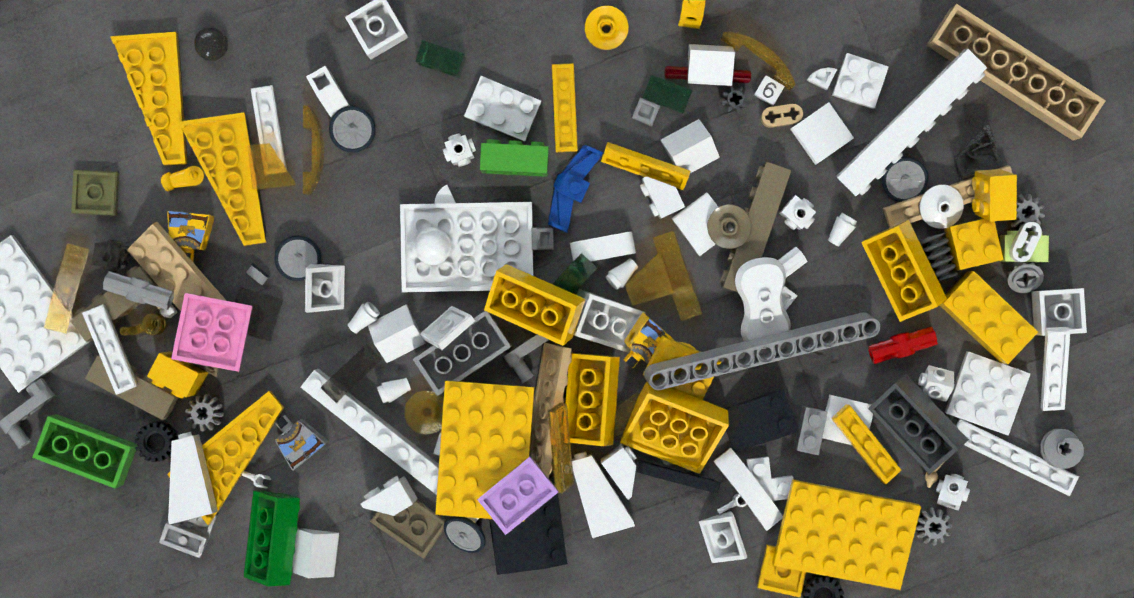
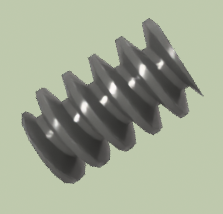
[920,232,958,280]

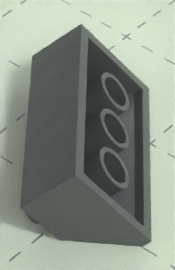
[868,374,969,474]

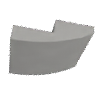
[159,513,219,558]

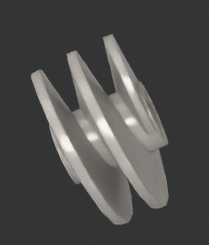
[1040,429,1084,469]

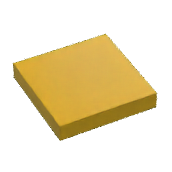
[757,544,806,598]

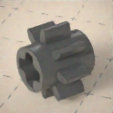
[721,86,749,114]

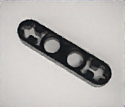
[636,460,721,493]

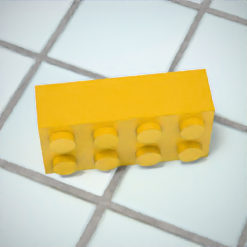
[861,220,947,322]
[484,264,586,346]
[940,271,1038,364]
[563,353,620,446]

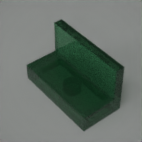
[643,74,693,114]

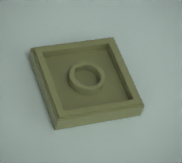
[71,170,119,216]

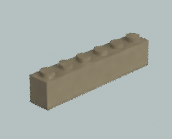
[720,162,791,293]

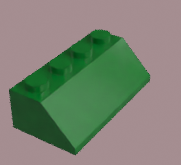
[244,491,300,587]

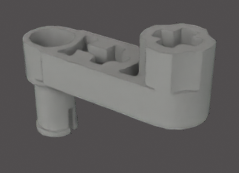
[503,334,549,383]
[0,378,56,449]

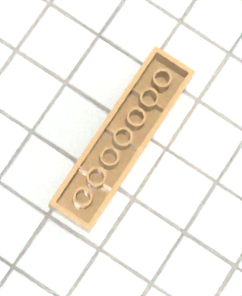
[926,4,1106,140]

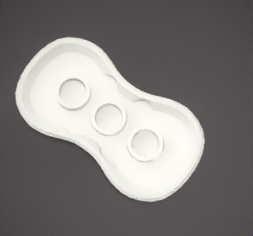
[735,257,791,349]

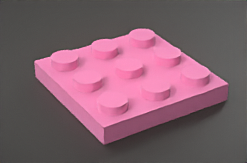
[171,293,253,372]

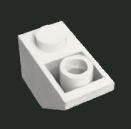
[306,66,350,118]
[640,176,685,219]

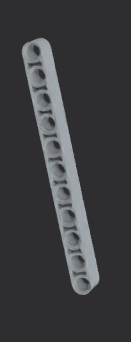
[644,312,880,390]

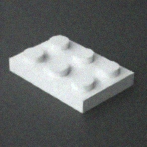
[464,76,542,142]

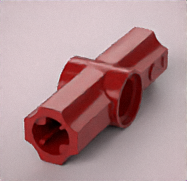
[868,326,938,364]

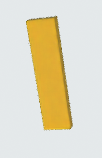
[552,63,578,153]
[601,142,691,190]
[831,404,901,484]

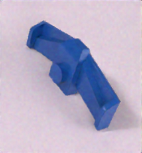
[548,145,604,233]

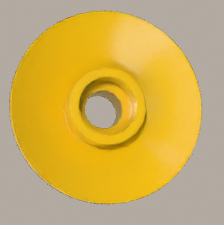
[585,6,629,50]

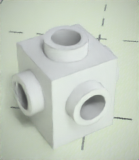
[443,133,476,167]
[779,195,816,230]
[918,365,954,402]
[936,474,970,511]

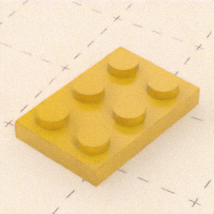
[643,335,721,400]

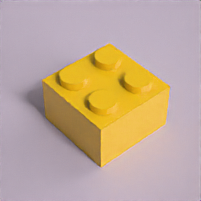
[972,169,1017,221]
[944,219,1004,270]
[147,351,208,399]

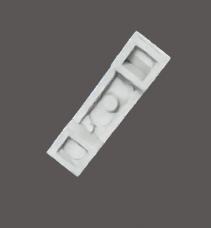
[713,448,783,531]

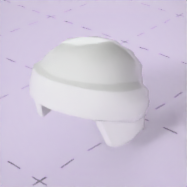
[407,227,452,265]

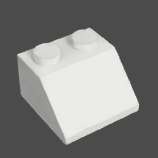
[601,444,637,499]

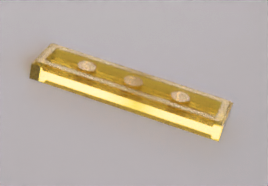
[548,403,574,494]

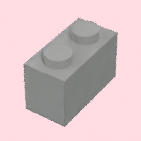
[793,406,828,455]

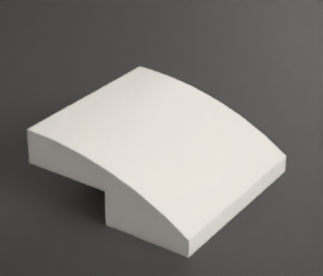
[791,102,854,165]
[672,192,734,256]
[822,395,873,445]

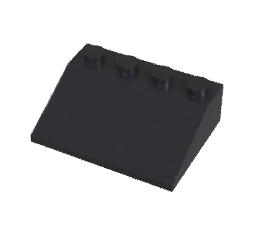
[489,476,568,575]

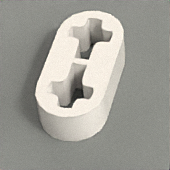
[1009,222,1042,262]

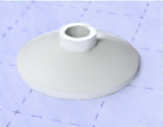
[919,185,964,229]

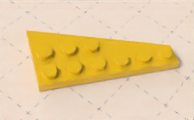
[110,32,187,165]
[178,112,266,246]
[167,391,284,525]

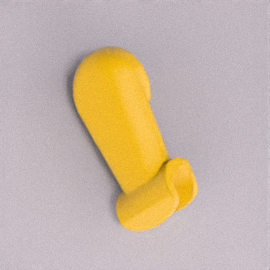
[161,166,204,191]

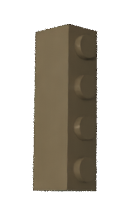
[70,266,159,342]
[85,355,179,420]

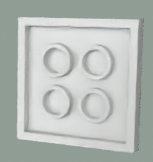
[944,351,1030,436]

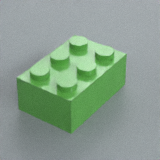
[480,139,549,177]

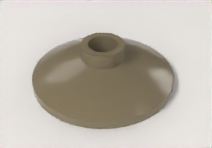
[707,204,751,249]

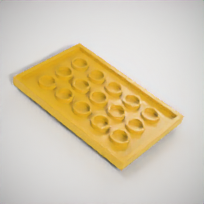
[435,380,535,522]
[772,479,921,590]

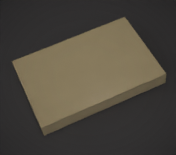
[370,500,446,559]

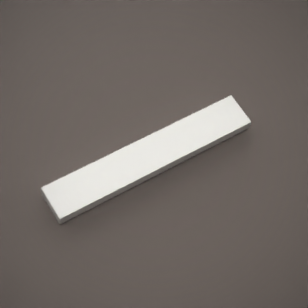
[956,419,1079,496]

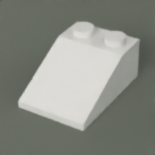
[574,289,645,353]

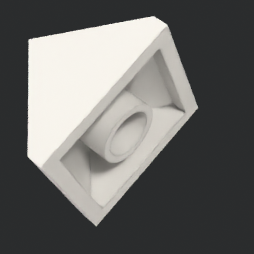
[688,44,735,86]
[660,119,720,173]
[305,264,345,313]
[368,304,426,363]
[699,511,747,563]
[292,528,339,578]

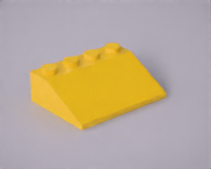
[620,381,729,474]

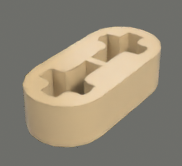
[761,104,803,128]

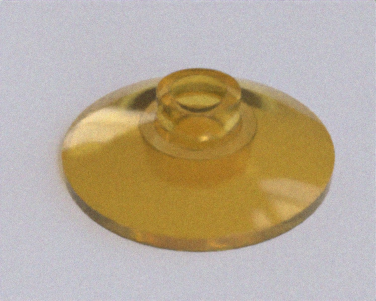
[405,390,444,434]

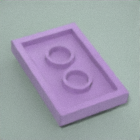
[477,456,559,535]

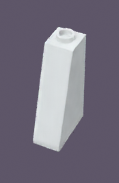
[168,432,218,524]
[570,451,635,538]

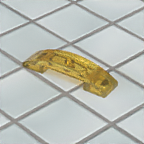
[720,32,796,91]
[303,106,324,195]
[652,231,702,321]
[44,243,89,334]

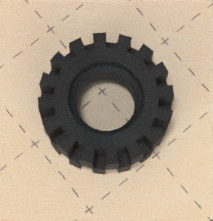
[134,421,178,462]
[802,575,844,598]

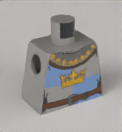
[275,415,328,470]

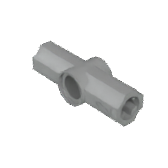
[103,271,174,310]

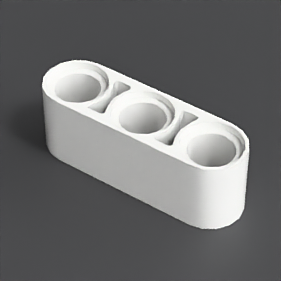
[570,231,636,265]

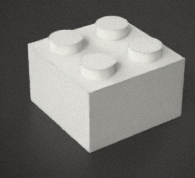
[345,0,408,59]
[1031,288,1087,336]

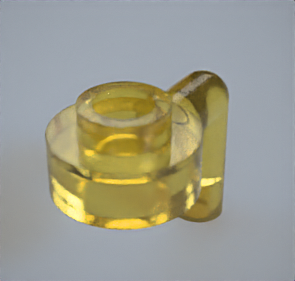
[120,313,166,336]

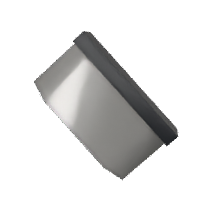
[246,263,270,285]

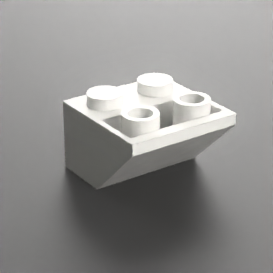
[361,476,418,516]

